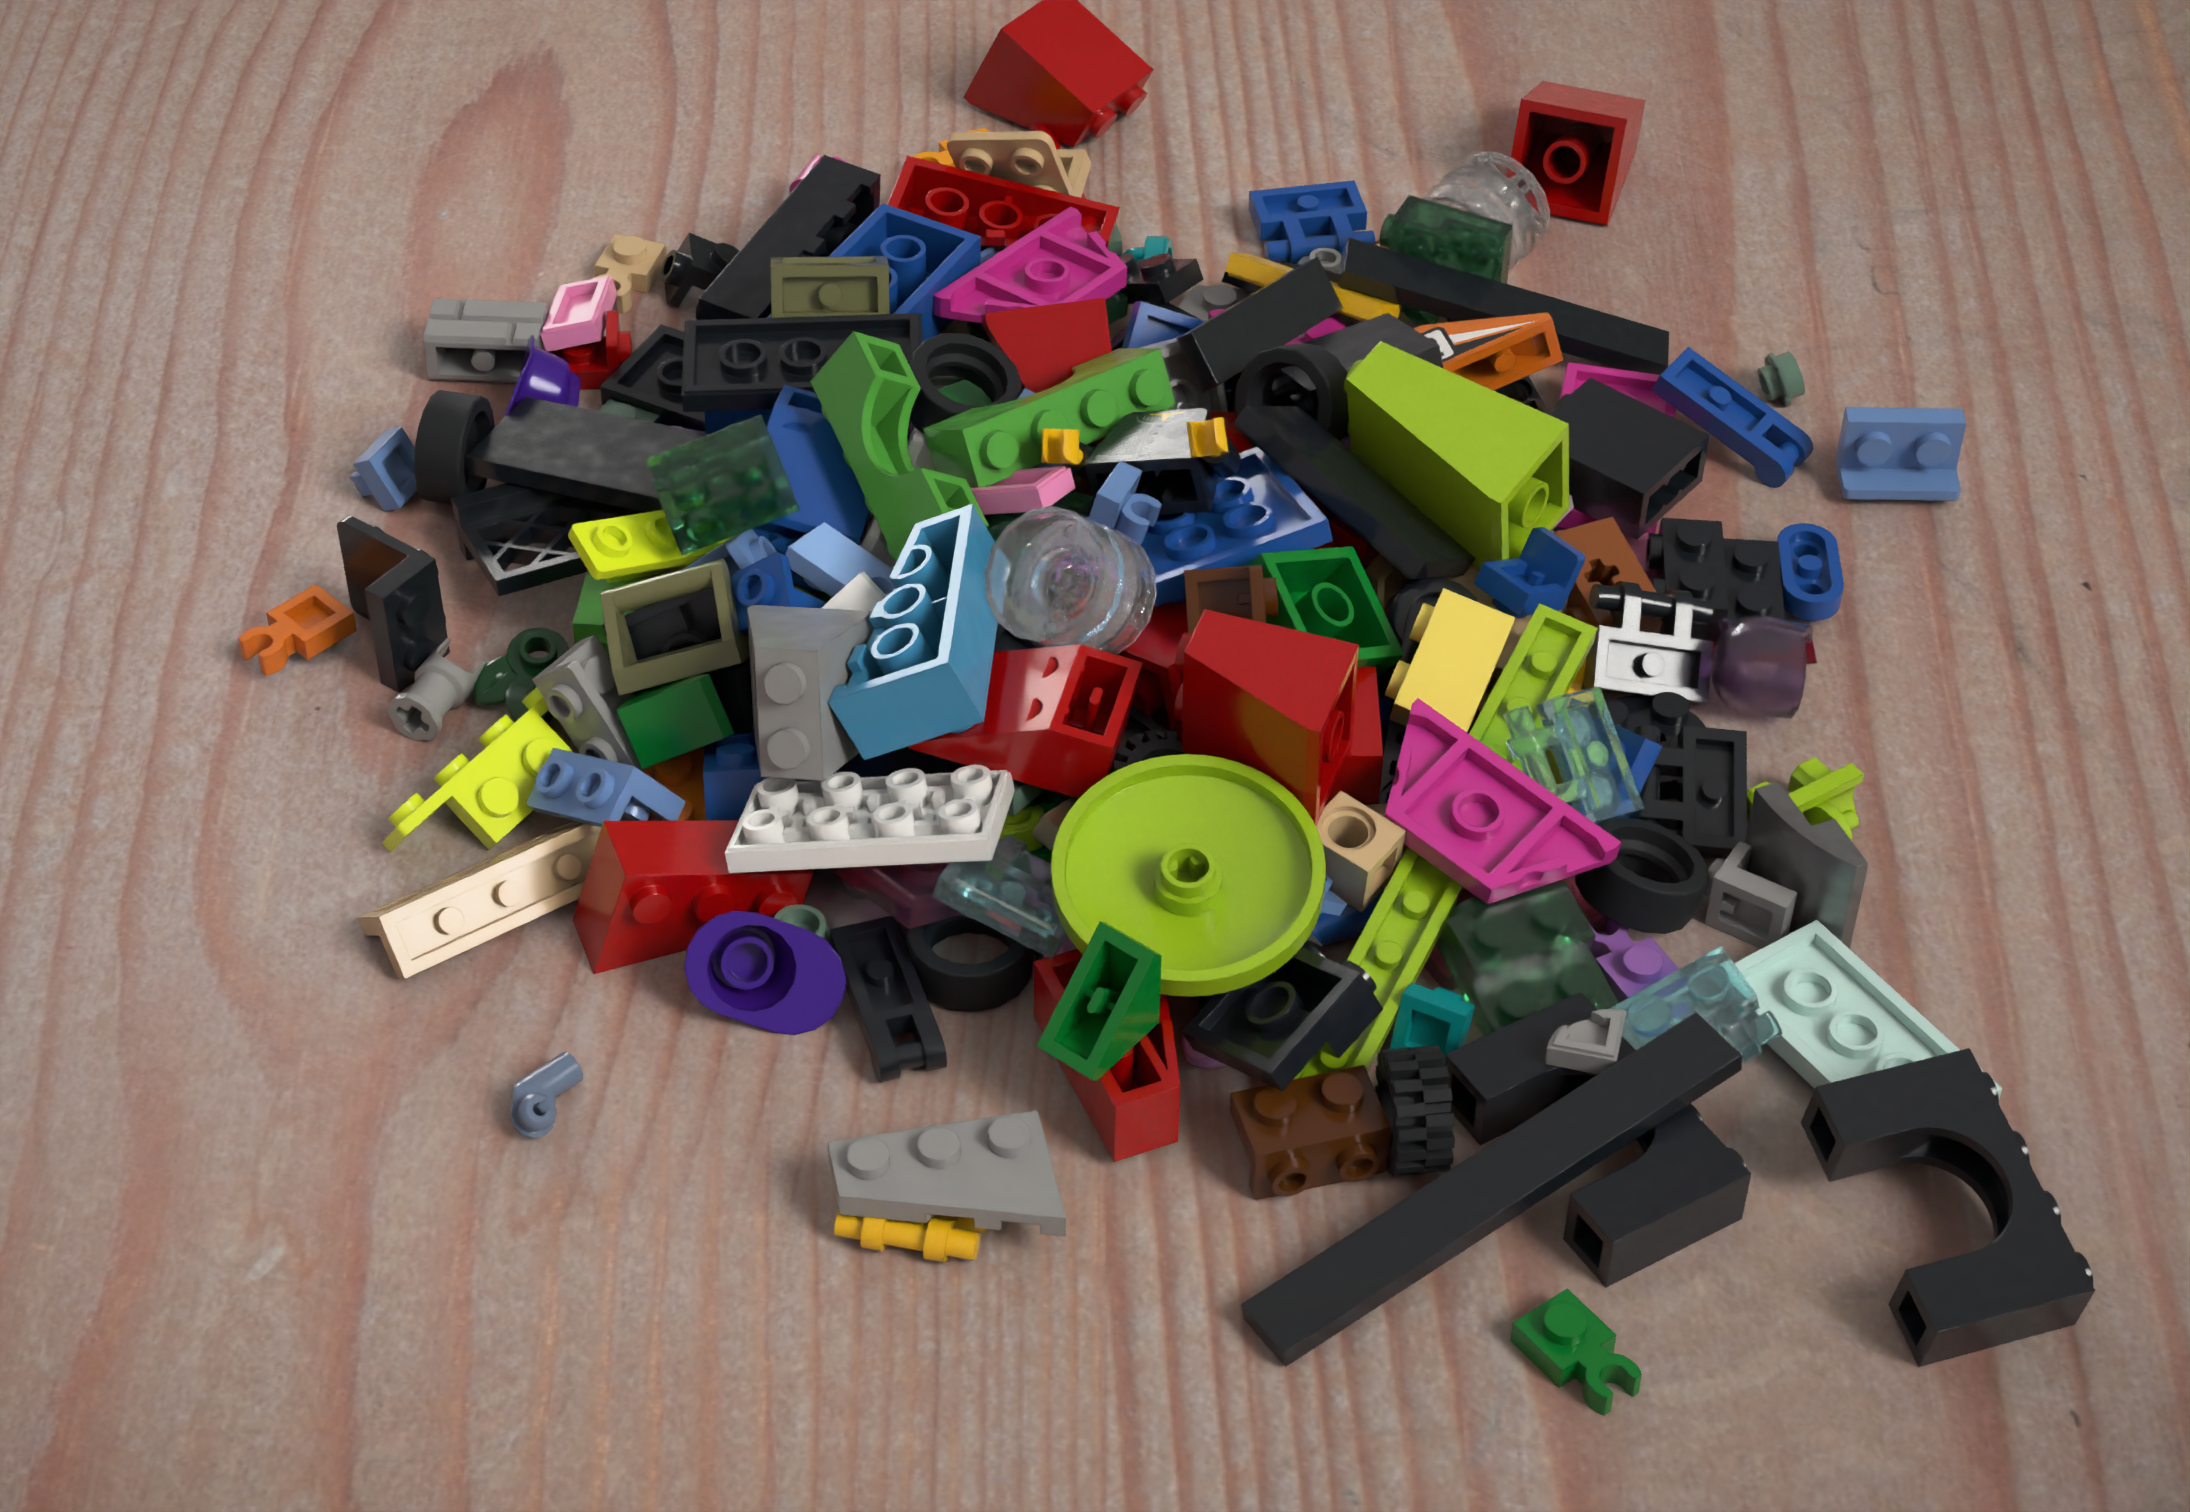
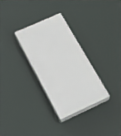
[725,765,1015,873]

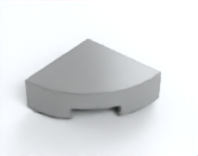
[1545,1009,1627,1074]

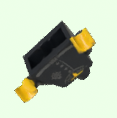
[1041,402,1241,515]

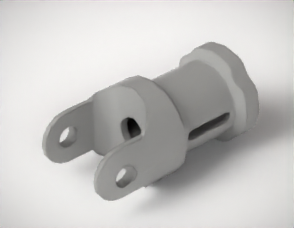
[388,638,487,741]

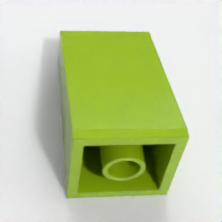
[1344,341,1569,570]

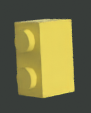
[1384,588,1515,733]

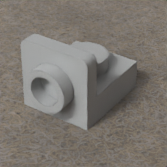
[1703,841,1797,949]

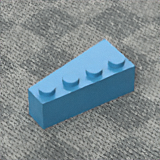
[828,504,1006,760]

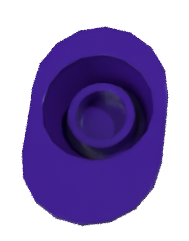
[504,335,581,418]
[684,910,846,1035]

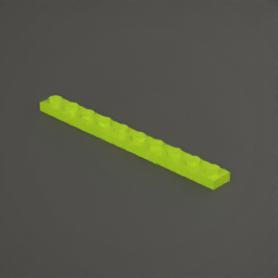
[1293,603,1598,1080]

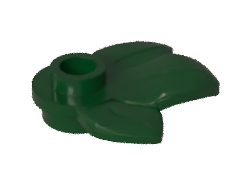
[474,628,569,724]

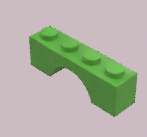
[810,331,989,562]
[923,348,1176,488]

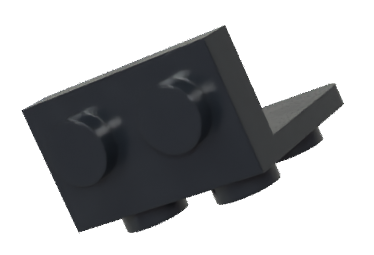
[337,515,450,693]

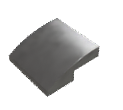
[1745,782,1869,949]

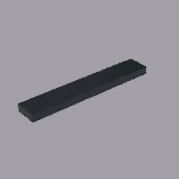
[1338,237,1669,375]

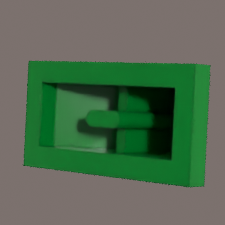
[616,674,734,769]
[1037,921,1162,1081]

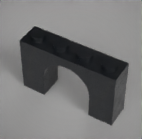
[1444,992,1751,1288]
[1801,1048,2095,1367]

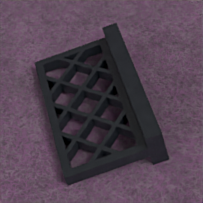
[451,483,716,596]

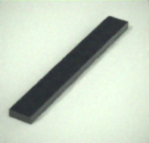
[1241,1012,1742,1367]

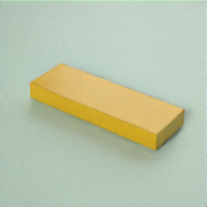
[1225,253,1402,322]

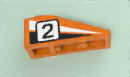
[1413,312,1563,391]

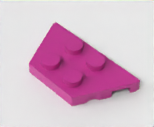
[933,206,1127,323]
[1384,698,1622,904]

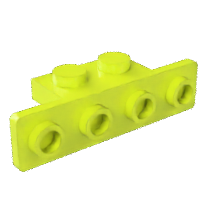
[568,497,755,583]
[382,687,573,852]

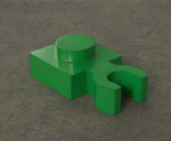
[1510,1288,1642,1416]

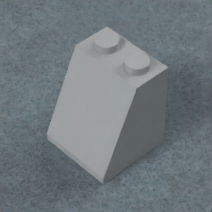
[747,605,875,781]

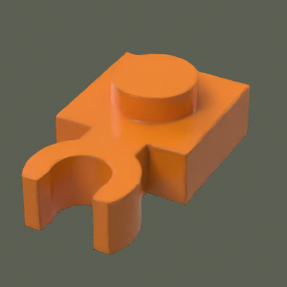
[238,584,357,676]

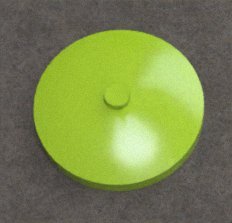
[1051,754,1326,997]

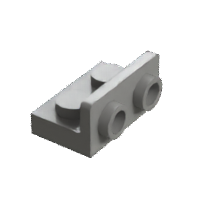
[532,635,642,770]

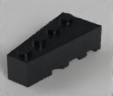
[695,155,881,320]

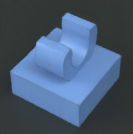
[349,427,417,512]
[1081,460,1162,551]

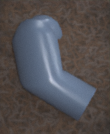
[510,1052,583,1137]

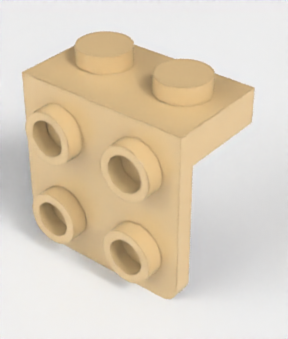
[947,131,1091,198]

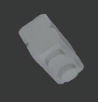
[423,298,551,384]

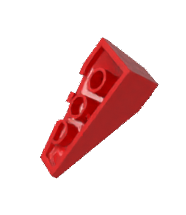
[887,156,1120,252]

